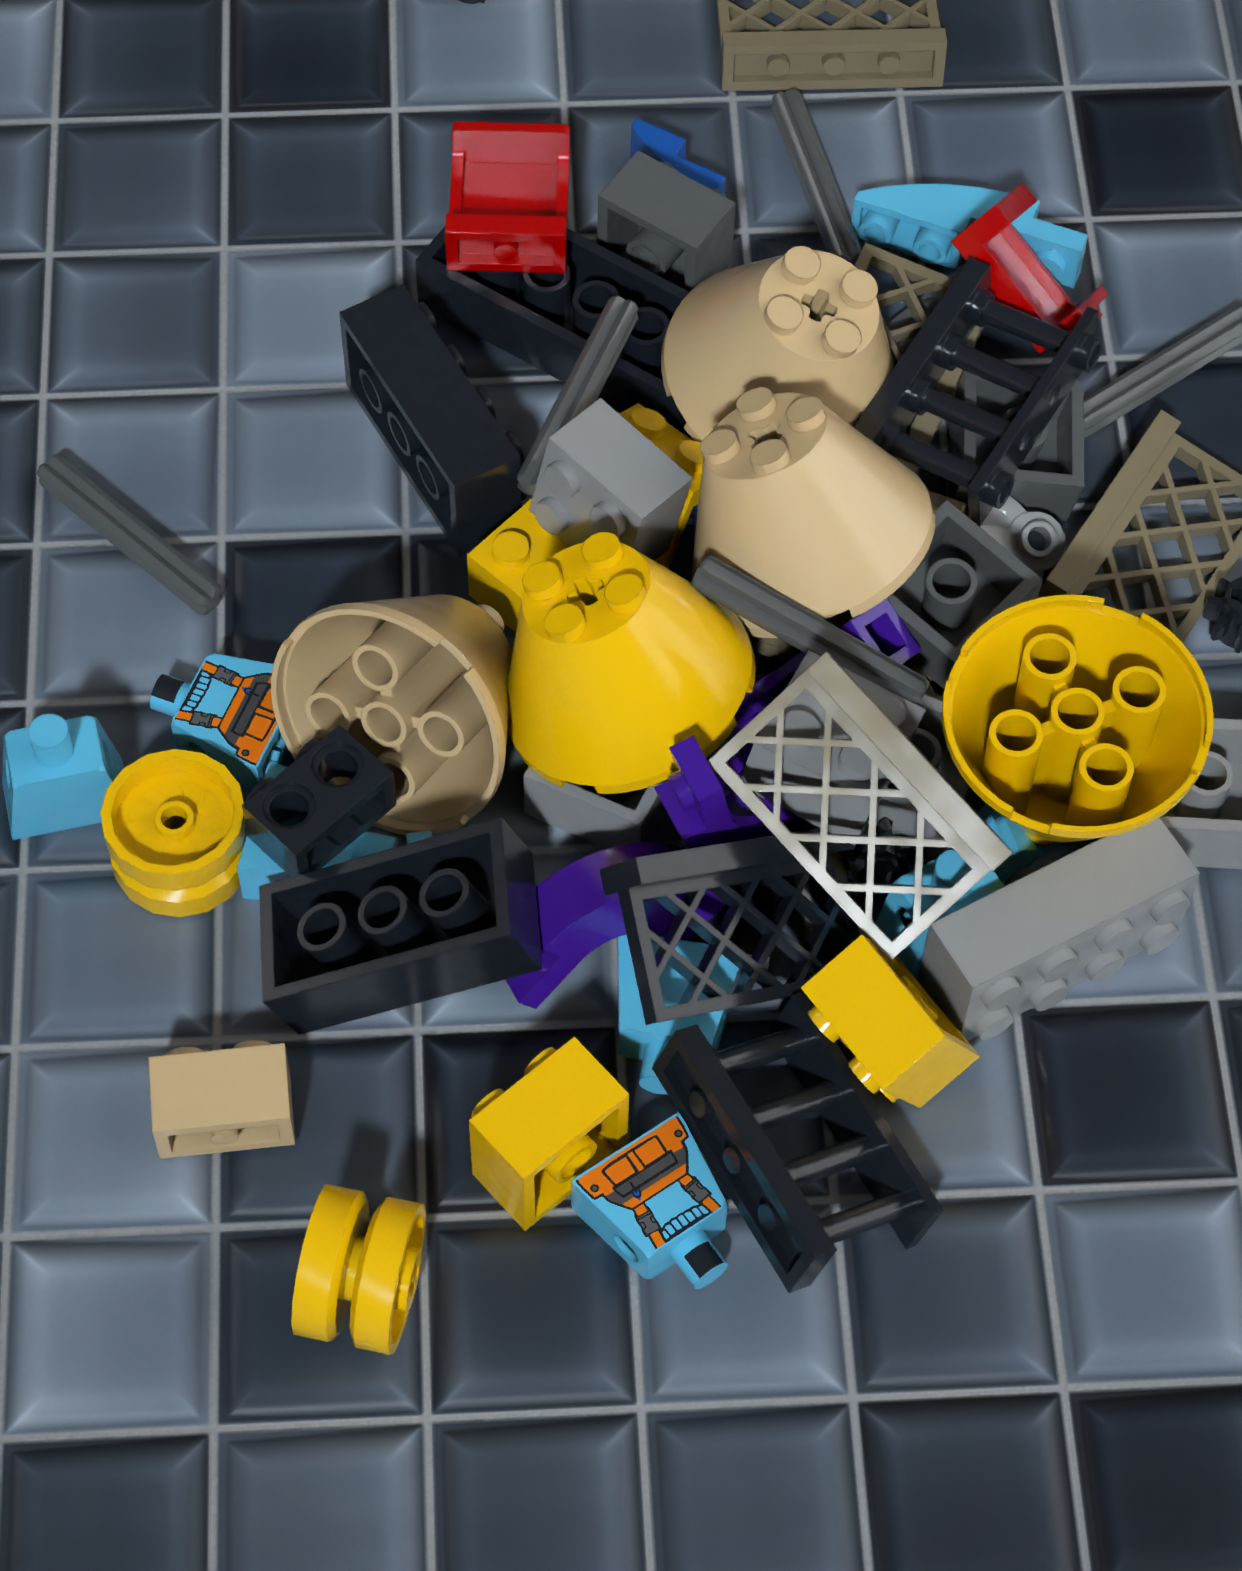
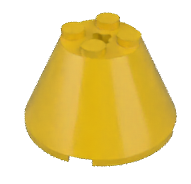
[508,532,756,794]
[942,594,1214,845]

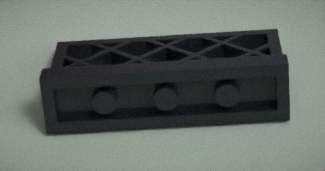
[599,828,860,1025]

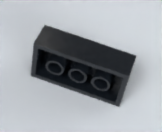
[339,284,526,556]
[259,817,543,1035]

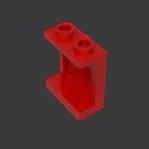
[445,121,570,273]
[951,183,1109,353]

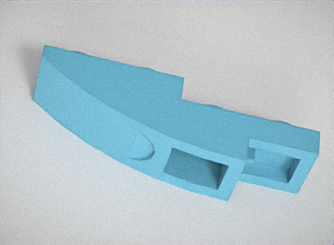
[851,184,1088,289]

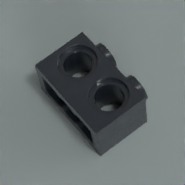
[242,725,396,877]

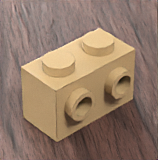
[148,1040,295,1159]

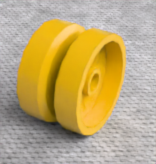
[100,749,247,918]
[291,1184,426,1355]

